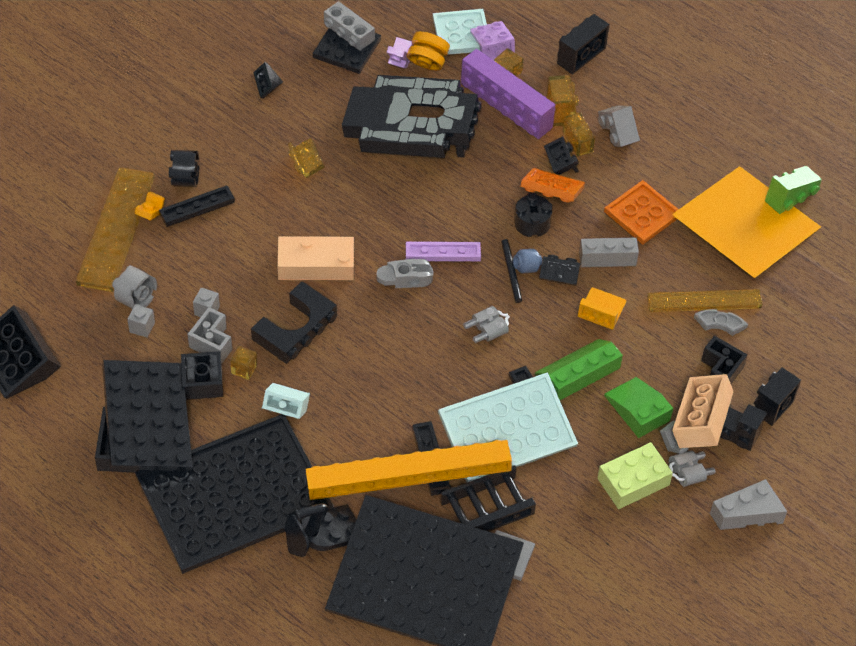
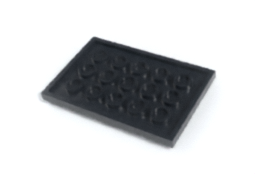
[102,360,193,471]

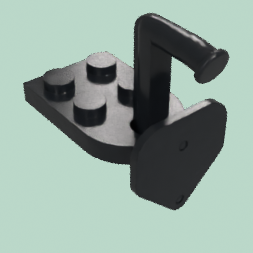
[285,504,357,557]

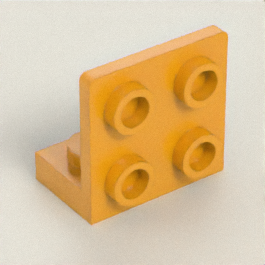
[578,287,626,330]

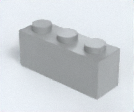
[579,238,639,267]

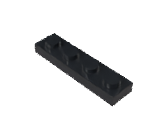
[159,185,235,227]
[412,421,450,496]

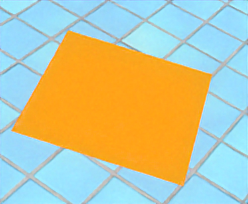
[672,166,821,278]

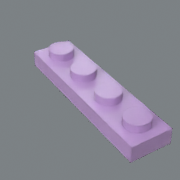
[406,242,481,261]

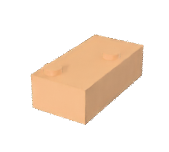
[278,237,354,280]
[672,374,733,448]

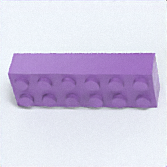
[461,49,556,139]

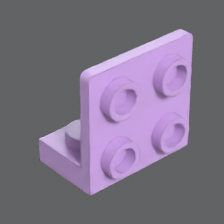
[470,21,515,61]

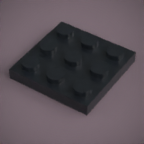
[312,28,381,74]

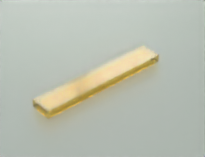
[647,289,763,312]

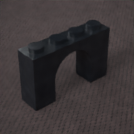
[251,281,337,364]

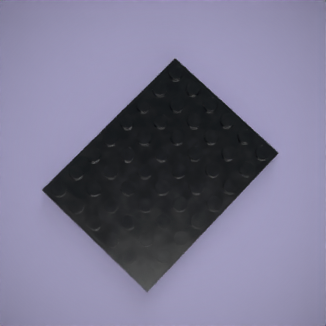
[135,414,334,574]
[325,495,524,646]

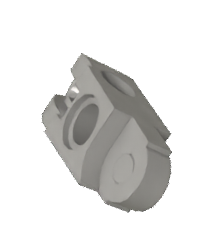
[376,258,433,288]

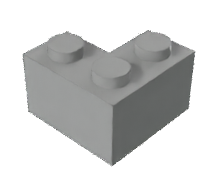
[598,106,640,147]
[188,307,232,363]

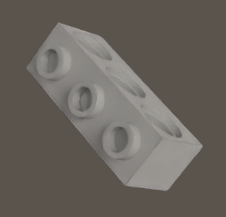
[324,1,375,50]

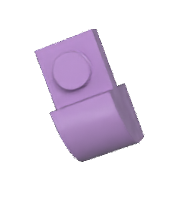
[387,37,413,68]

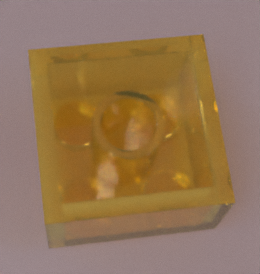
[546,75,578,127]

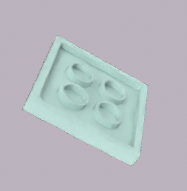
[433,9,487,55]

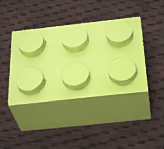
[597,442,673,510]

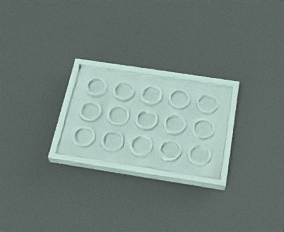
[438,372,578,483]

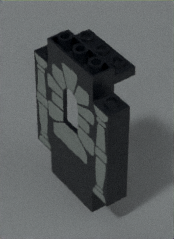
[342,75,481,158]

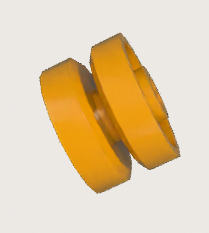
[406,31,450,71]

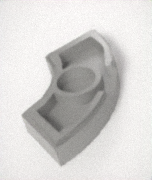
[694,309,748,336]

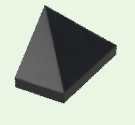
[253,62,283,99]

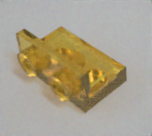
[288,138,325,178]

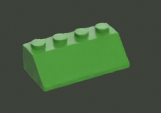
[535,339,623,400]

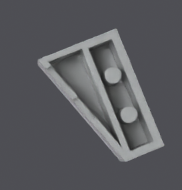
[710,479,787,530]

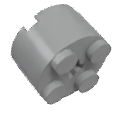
[112,265,157,309]

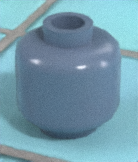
[513,249,542,274]

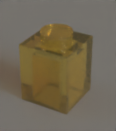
[230,346,257,380]

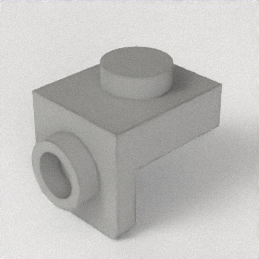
[660,421,688,454]

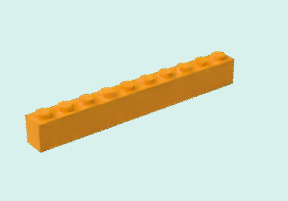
[306,440,512,500]

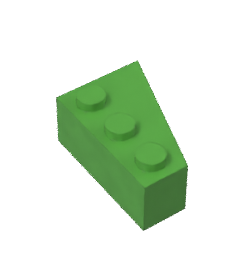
[765,166,822,214]

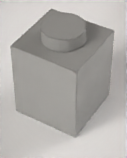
[193,288,220,317]
[127,304,155,338]

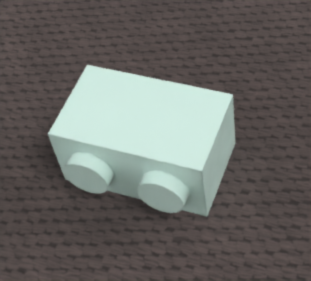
[262,383,310,419]

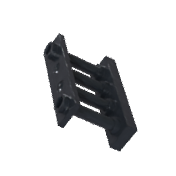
[440,465,536,532]

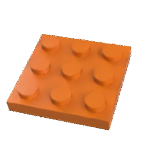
[520,168,585,202]
[604,180,679,245]

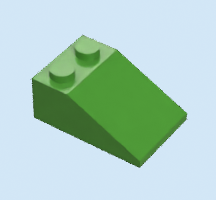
[604,377,673,438]

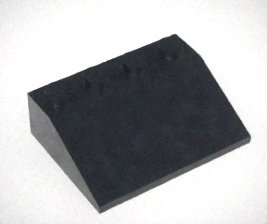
[0,305,61,399]

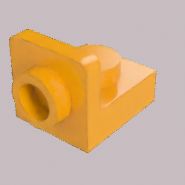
[135,191,165,221]

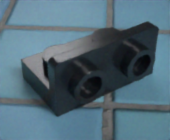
[544,136,579,175]
[539,254,580,286]

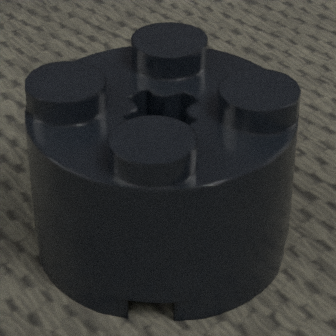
[169,150,200,187]
[514,193,552,237]

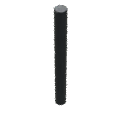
[501,239,522,303]

